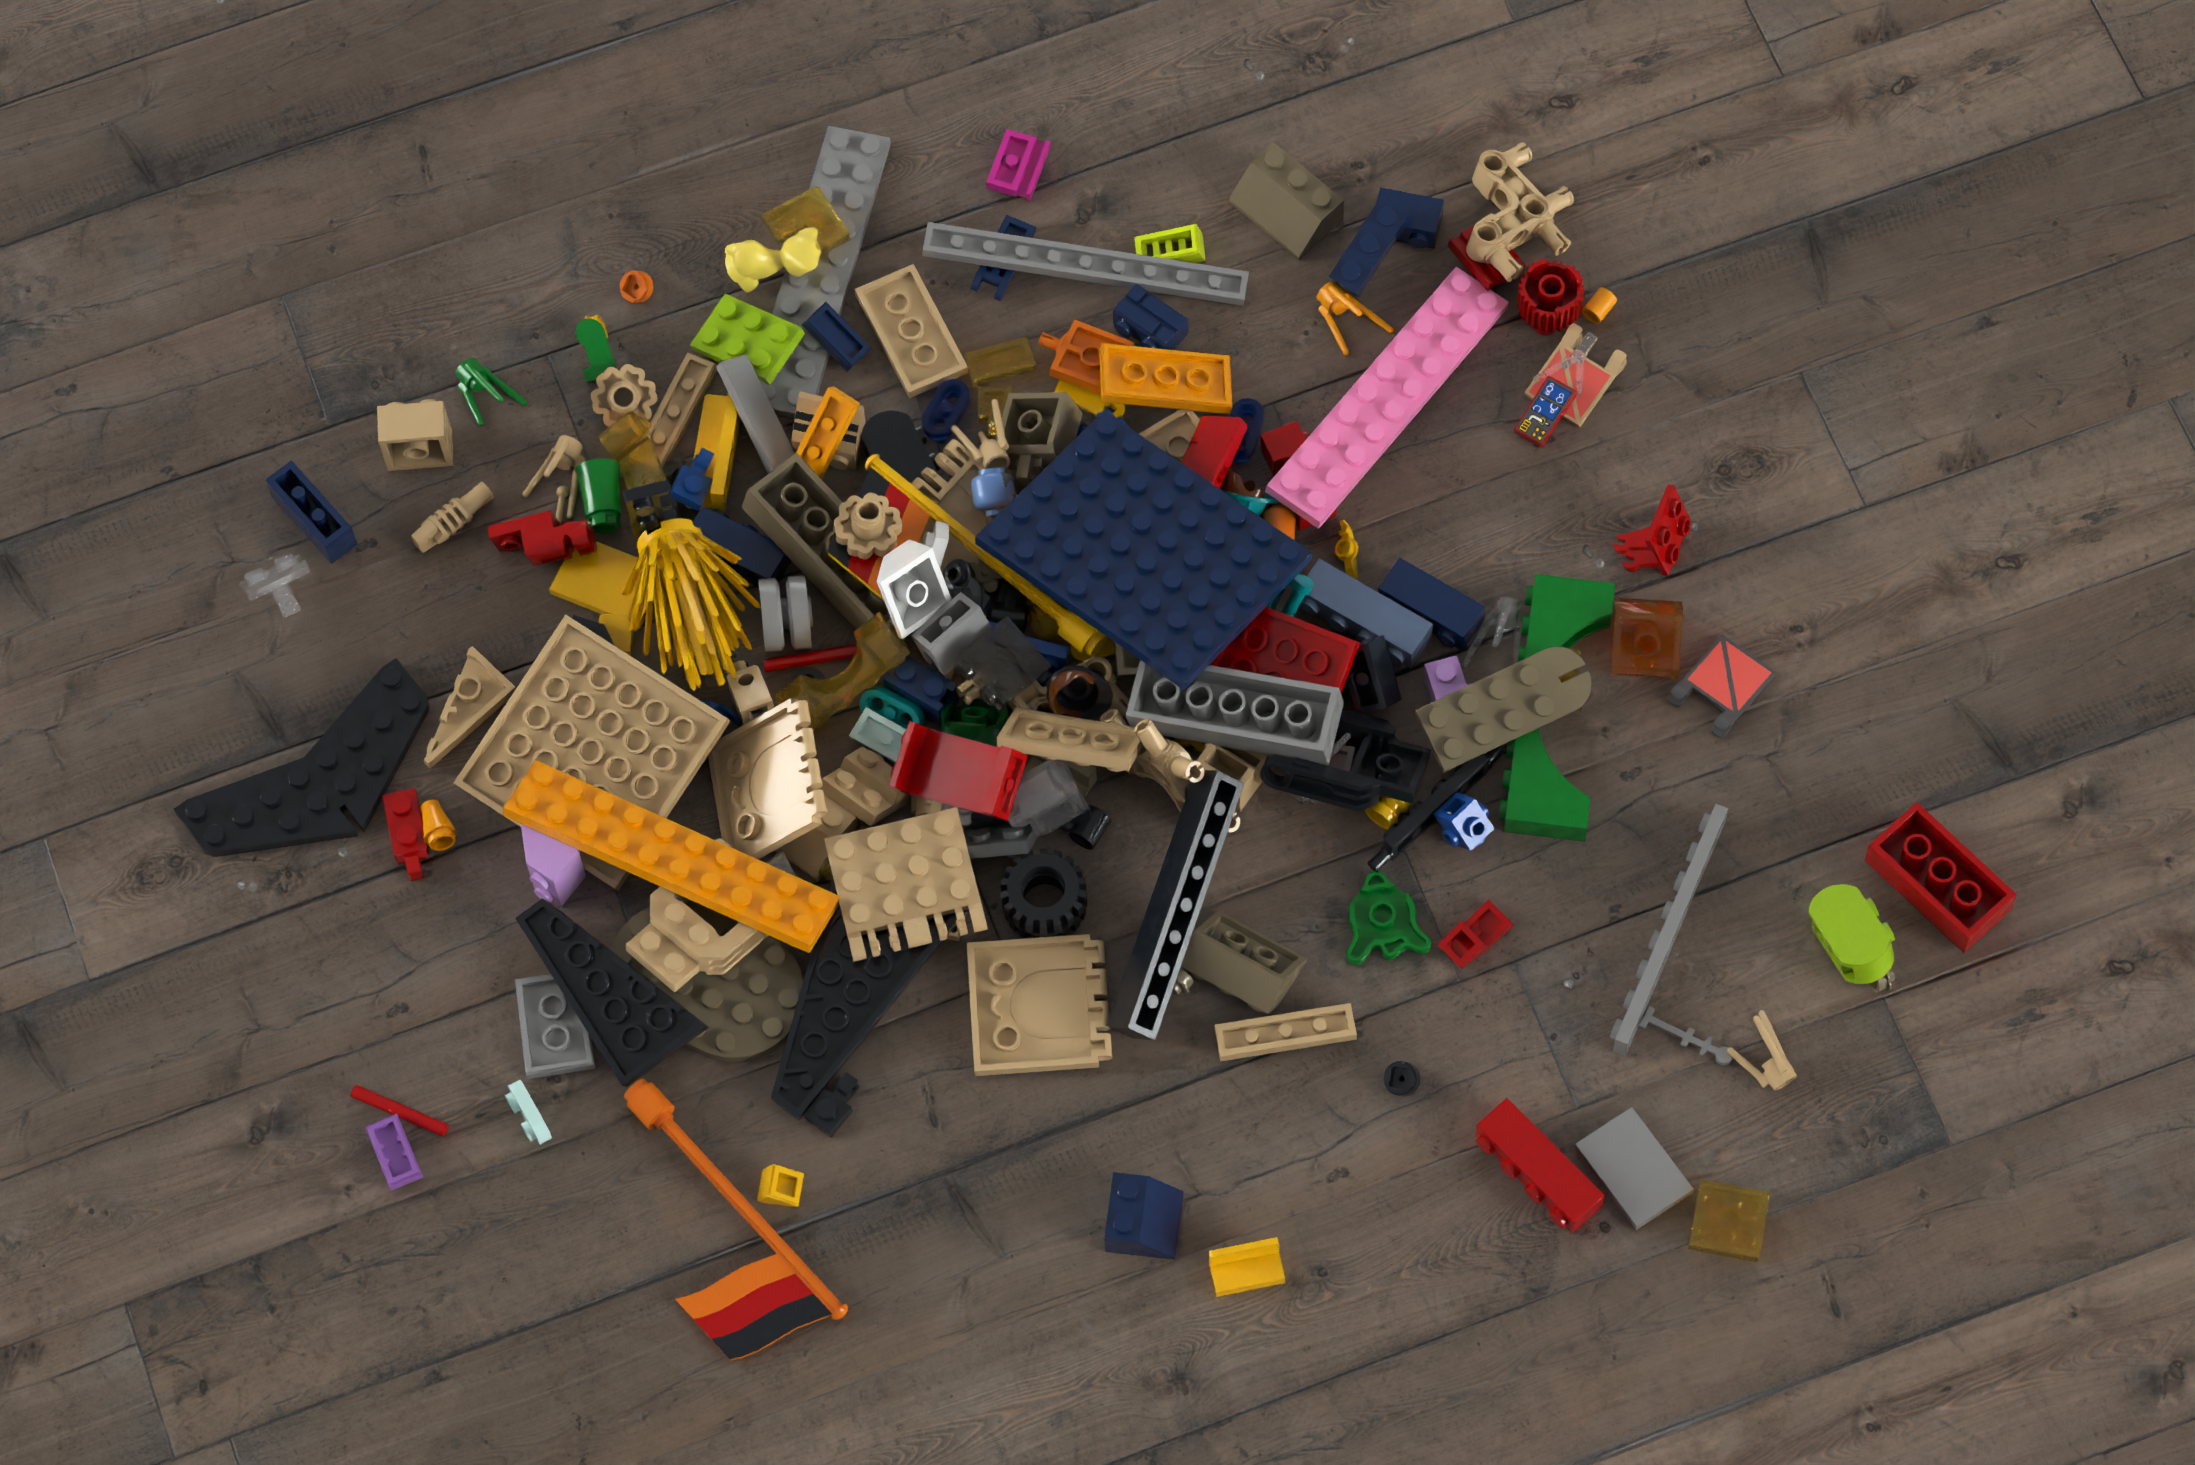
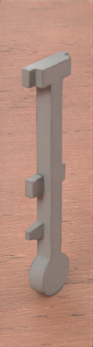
[1639,1006,1733,1066]

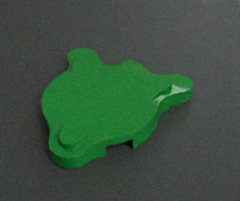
[1346,871,1431,966]

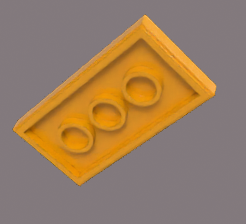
[1099,343,1232,414]

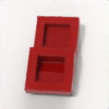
[1437,899,1514,969]

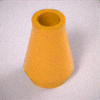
[420,799,457,851]

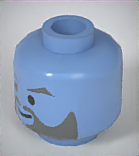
[971,468,1016,517]

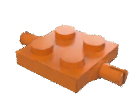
[1038,319,1135,395]

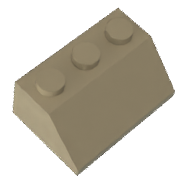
[1229,142,1344,260]
[1181,910,1307,1014]

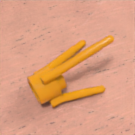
[1316,281,1395,356]

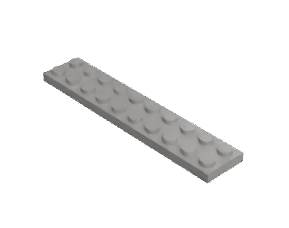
[760,126,891,419]

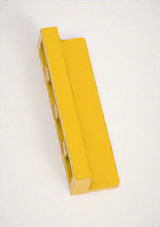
[686,393,741,512]

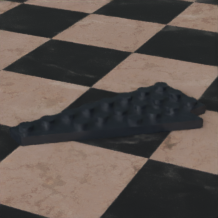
[771,877,968,1121]

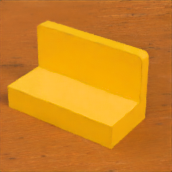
[1209,1237,1285,1297]

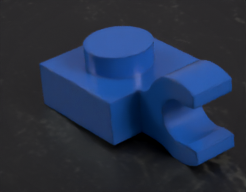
[669,448,714,511]

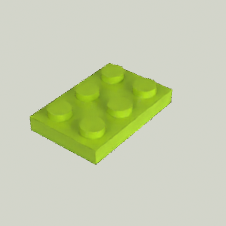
[690,294,805,385]

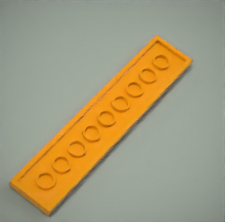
[503,760,840,953]

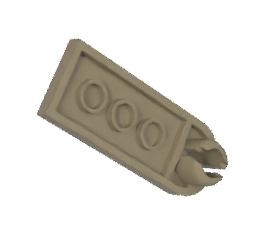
[1413,647,1591,773]

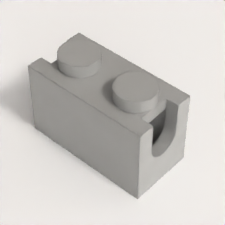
[911,592,994,676]

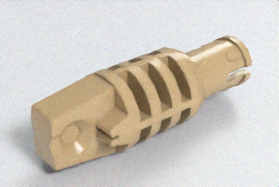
[411,481,494,553]

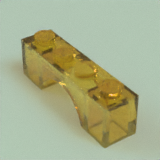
[775,612,910,730]

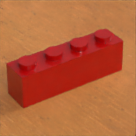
[1475,1098,1605,1234]

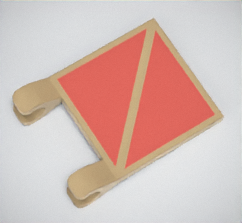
[1524,323,1627,428]

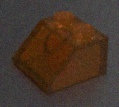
[1611,598,1683,678]

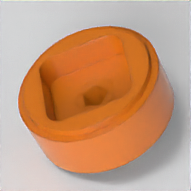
[620,270,653,303]

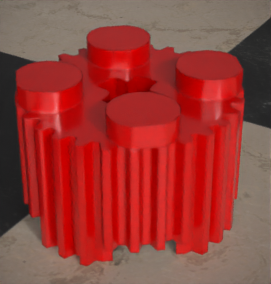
[1517,258,1584,336]

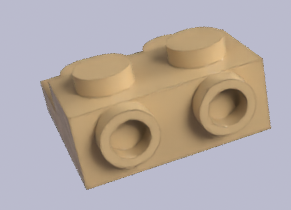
[818,746,910,827]

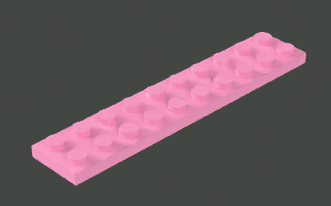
[1265,267,1509,529]

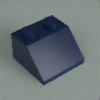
[1104,1172,1184,1260]

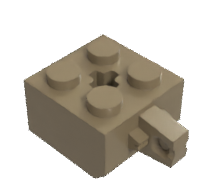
[995,392,1083,488]

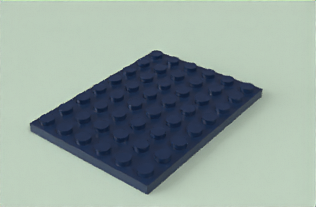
[975,410,1312,690]

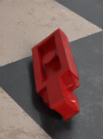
[382,788,429,881]

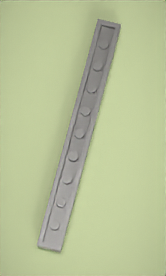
[922,222,1249,306]

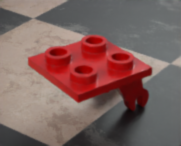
[1613,484,1691,576]

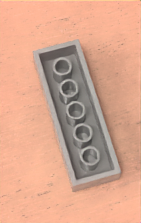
[1126,660,1344,765]

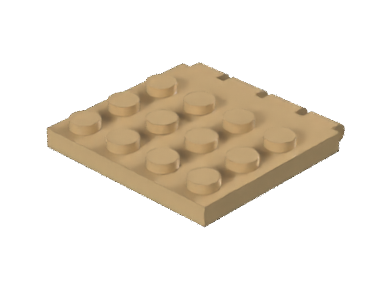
[708,698,827,859]
[967,934,1112,1076]

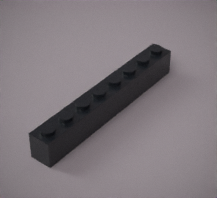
[1106,770,1244,1040]

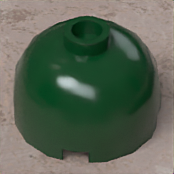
[941,699,1008,747]

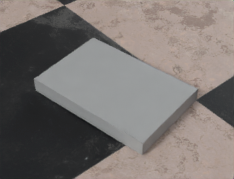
[515,974,596,1079]
[1575,1107,1694,1230]

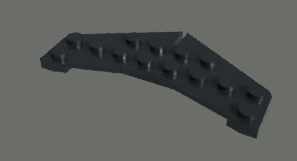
[174,658,429,857]

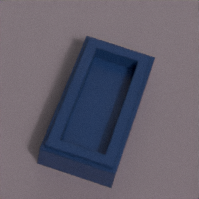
[802,302,871,372]

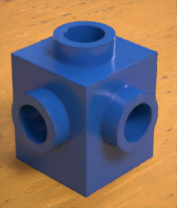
[1433,792,1495,851]

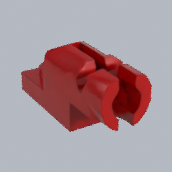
[488,510,597,565]

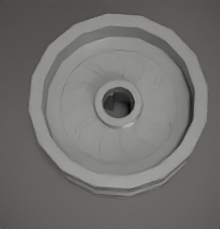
[758,575,813,653]

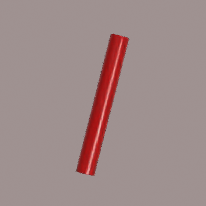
[763,643,864,672]
[350,1084,449,1137]

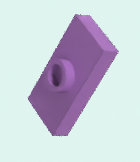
[365,1114,423,1191]

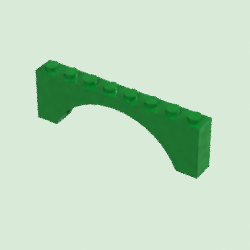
[1499,574,1615,842]

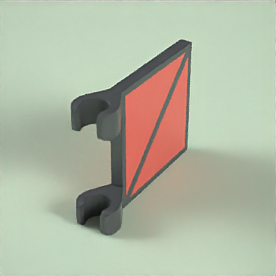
[1669,635,1776,738]

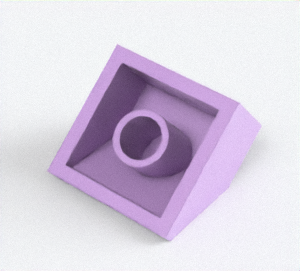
[521,824,586,907]

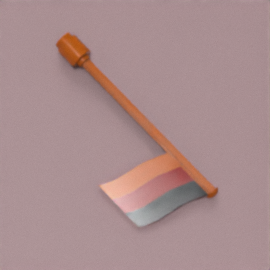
[624,1079,848,1361]

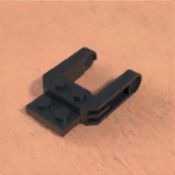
[1260,709,1431,811]

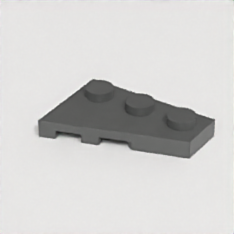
[964,817,1043,859]

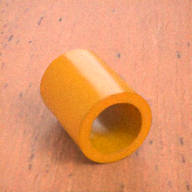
[1582,287,1617,324]

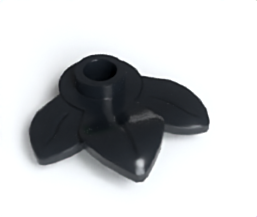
[943,559,983,608]

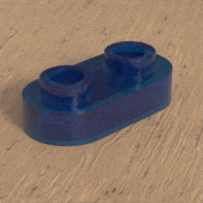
[922,379,970,440]
[1229,398,1264,462]

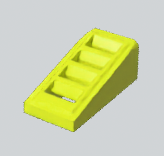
[1134,224,1206,263]

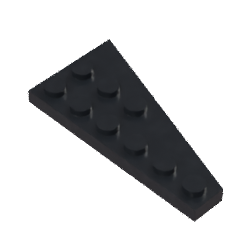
[515,898,709,1087]

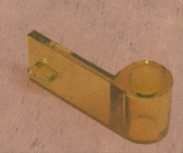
[599,411,667,489]

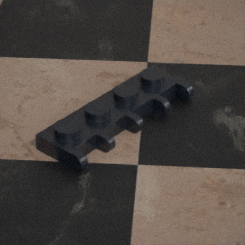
[623,480,678,554]

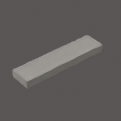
[716,354,795,474]

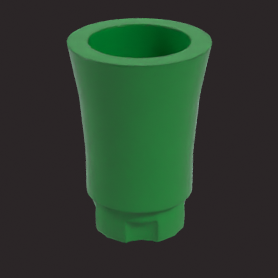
[575,458,622,534]

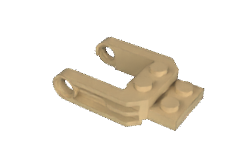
[626,838,769,993]

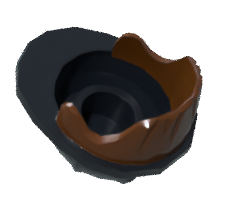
[1046,665,1113,719]

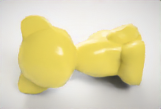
[725,227,821,293]

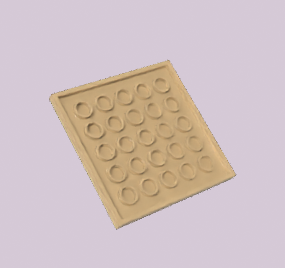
[454,615,731,891]

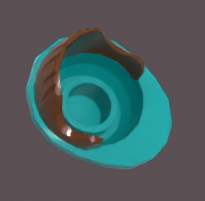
[1220,468,1280,516]

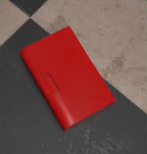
[1181,416,1248,489]

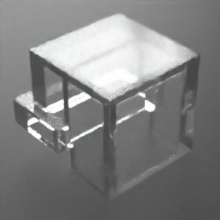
[1008,761,1090,836]

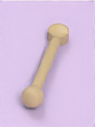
[556,485,569,524]

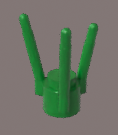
[456,358,527,426]

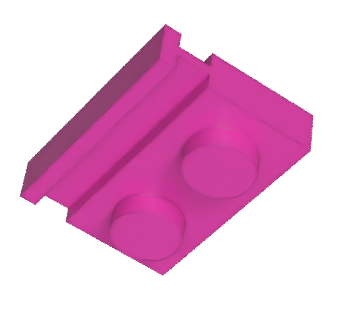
[986,129,1051,201]

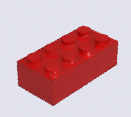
[1865,802,2017,953]

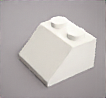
[877,539,952,639]

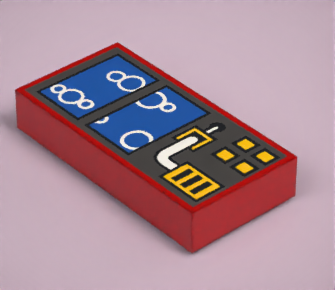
[1514,375,1577,448]

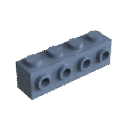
[1300,559,1433,669]

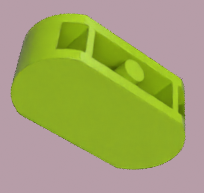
[1809,884,1895,984]

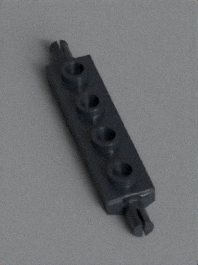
[1367,745,1506,872]

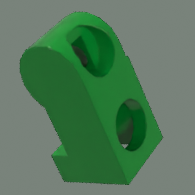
[574,318,616,382]

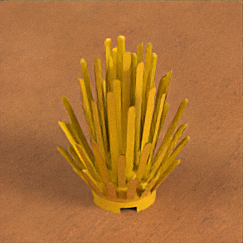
[621,518,761,691]

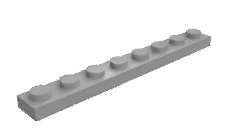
[1610,804,1728,1057]

